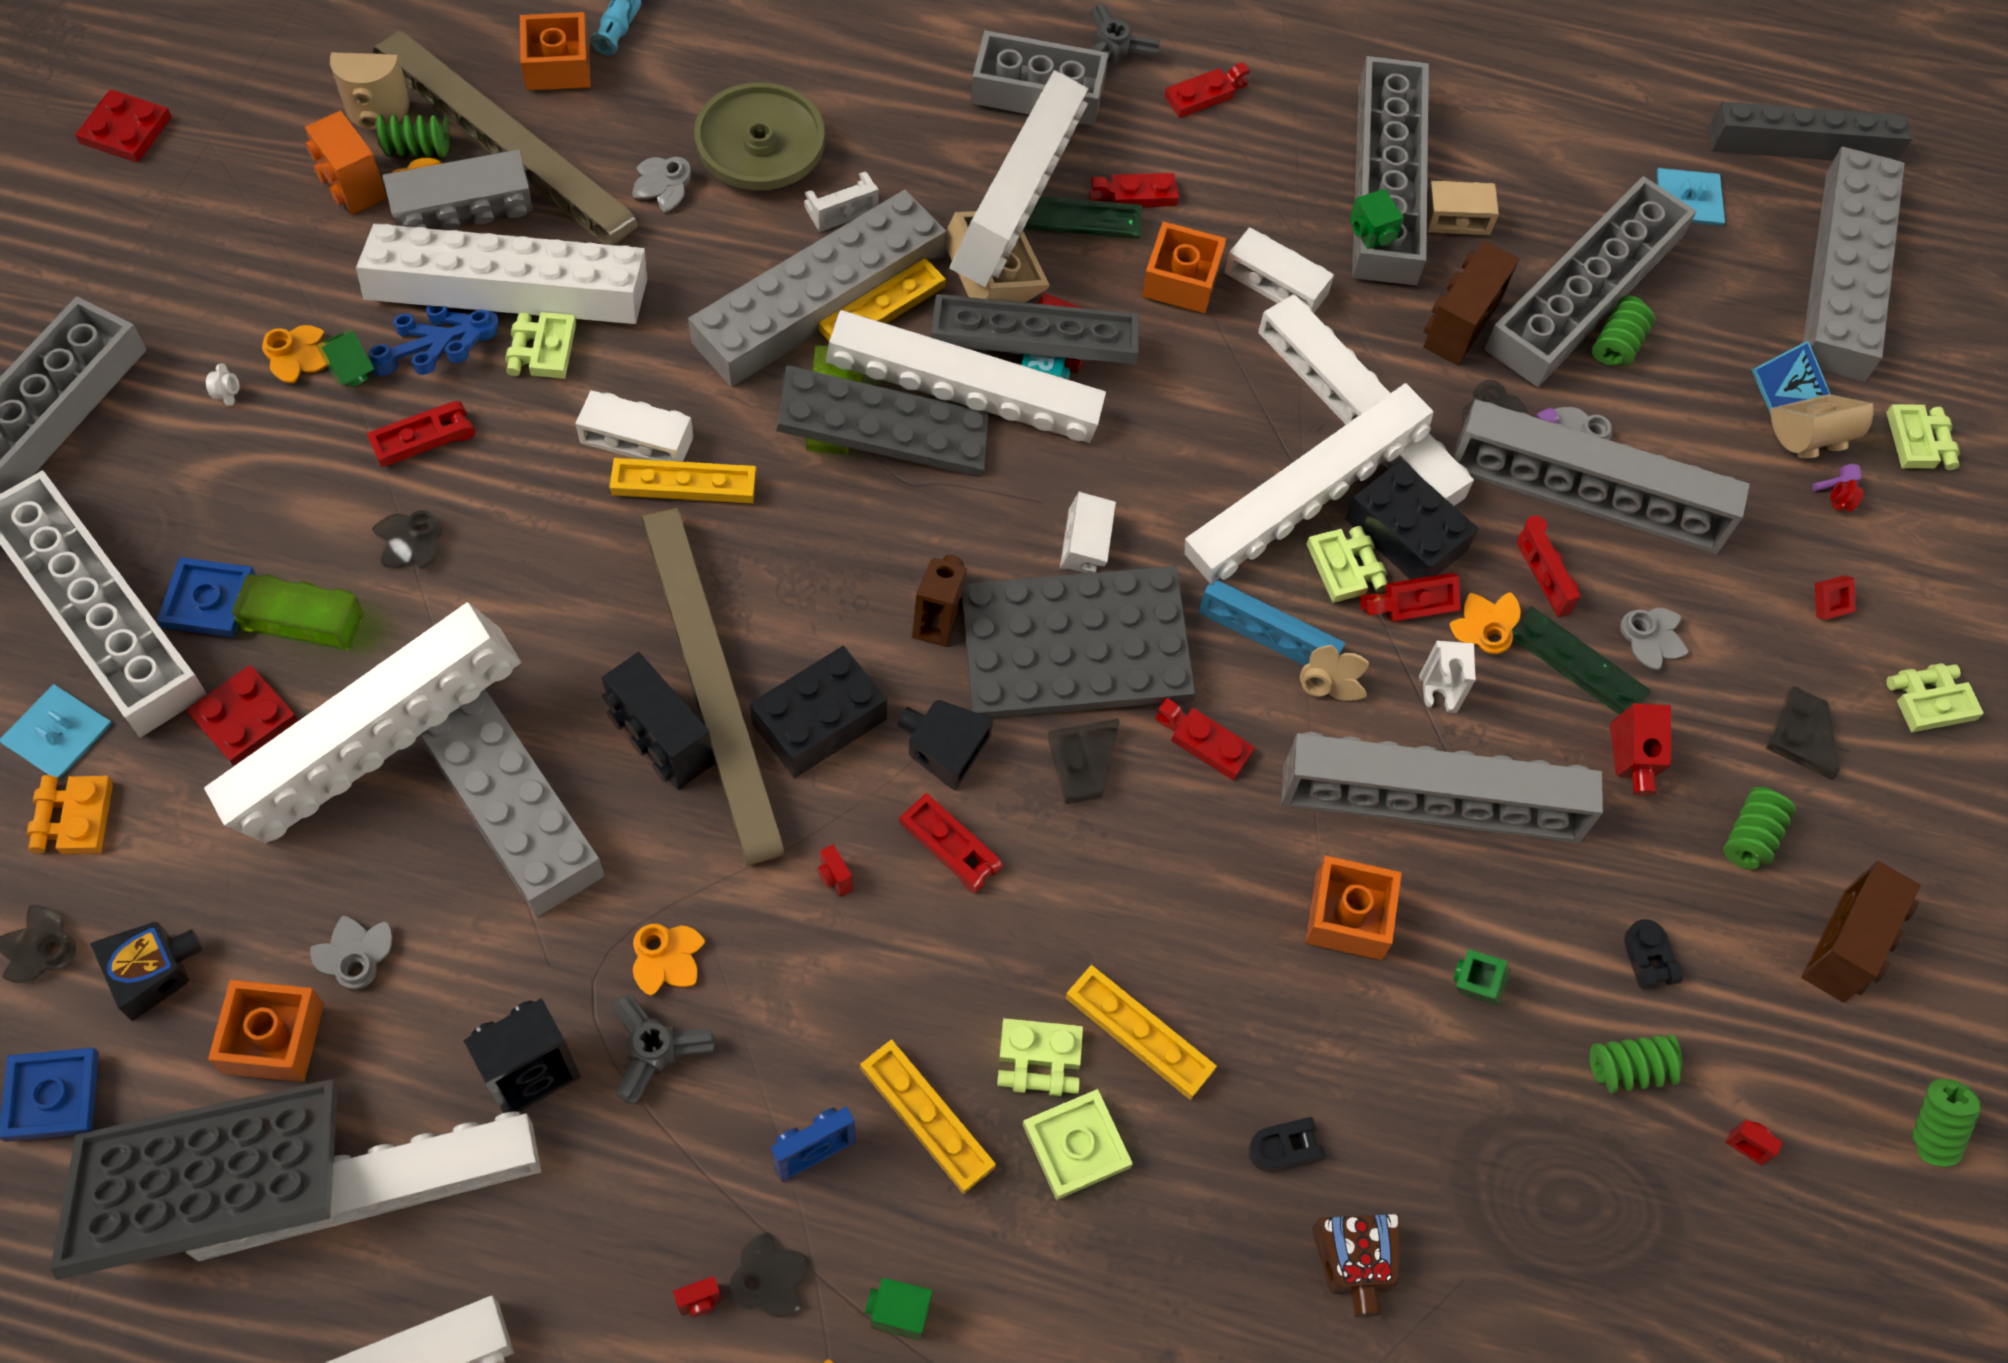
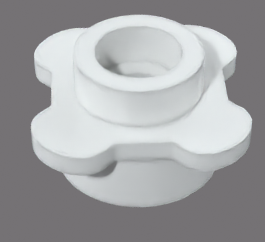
[206,363,239,406]

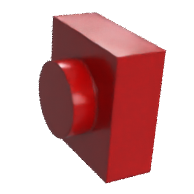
[1814,575,1856,620]
[817,844,853,897]
[1725,1119,1783,1166]
[673,1276,722,1318]

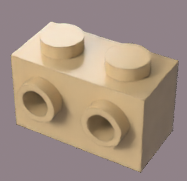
[1427,181,1499,235]

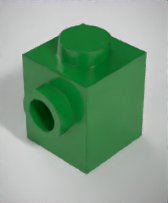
[1349,189,1404,249]
[316,330,374,387]
[1453,949,1511,1007]
[865,1277,932,1341]

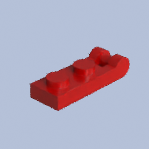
[366,401,475,468]
[1517,516,1581,618]
[899,793,1003,894]

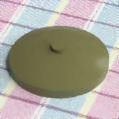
[694,82,825,191]

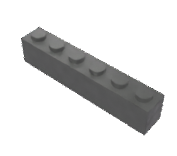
[1708,102,1912,161]

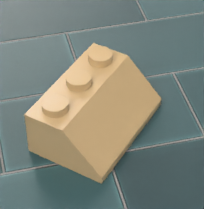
[946,211,1049,303]

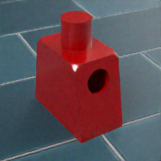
[1610,703,1671,796]

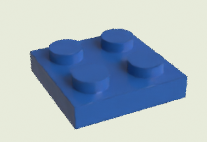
[157,557,256,638]
[0,1048,99,1142]
[771,1106,856,1182]

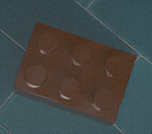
[1423,240,1520,366]
[1801,860,1921,1003]

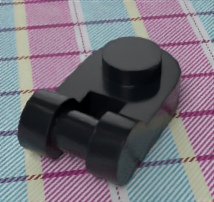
[1624,919,1683,989]
[1248,1117,1326,1172]

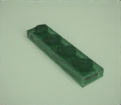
[1024,196,1142,239]
[1512,606,1652,715]

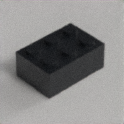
[1345,459,1479,580]
[750,645,887,779]
[601,651,715,790]
[463,998,582,1113]

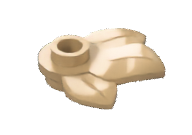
[1300,645,1369,701]

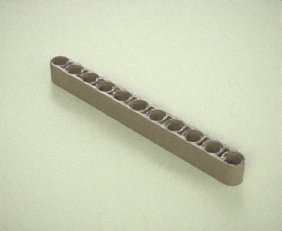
[372,30,638,245]
[642,507,784,866]

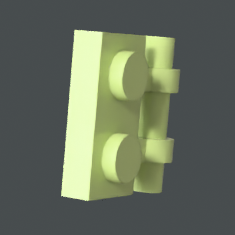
[505,312,576,379]
[1886,404,1960,470]
[1306,526,1388,603]
[1887,663,1984,733]
[997,1018,1083,1096]

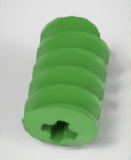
[376,115,450,157]
[1592,295,1655,366]
[1723,787,1796,870]
[1589,1034,1682,1093]
[1912,1079,1981,1167]

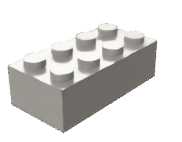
[971,30,1109,126]
[383,150,533,231]

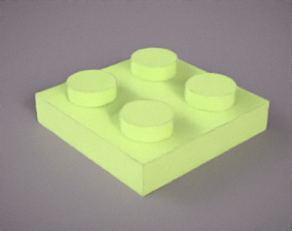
[1022,1089,1133,1200]

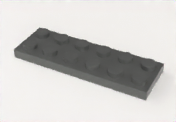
[931,294,1139,365]
[776,365,989,477]

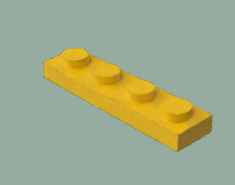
[819,258,946,341]
[609,458,757,504]
[1065,965,1217,1100]
[860,1039,996,1195]

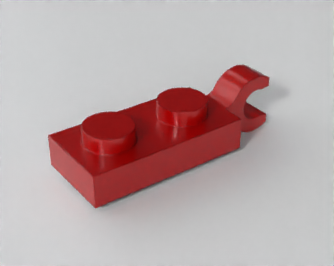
[1164,62,1250,118]
[1089,173,1179,208]
[1360,572,1461,621]
[1155,698,1256,781]

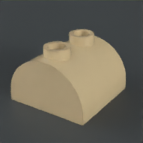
[330,52,411,130]
[1771,394,1873,458]

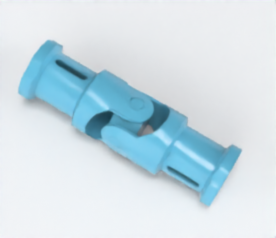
[590,0,642,56]

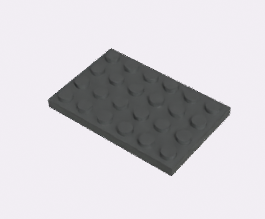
[962,566,1195,718]
[50,1079,338,1280]

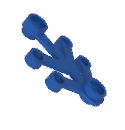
[367,306,499,376]

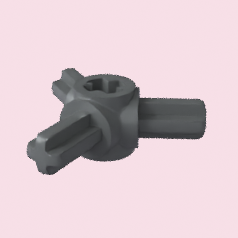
[1091,3,1160,63]
[613,994,715,1105]

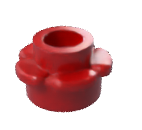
[1830,479,1864,512]

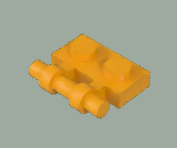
[26,775,113,854]

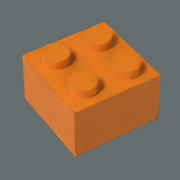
[520,12,591,91]
[304,110,387,216]
[1141,221,1227,314]
[1305,855,1402,960]
[208,980,324,1083]

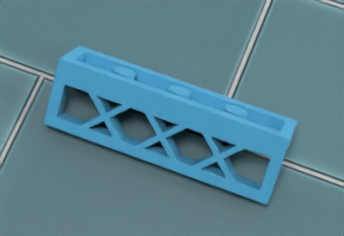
[1198,580,1345,666]

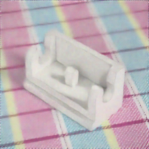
[804,171,879,232]
[1060,492,1116,573]
[1419,641,1476,713]

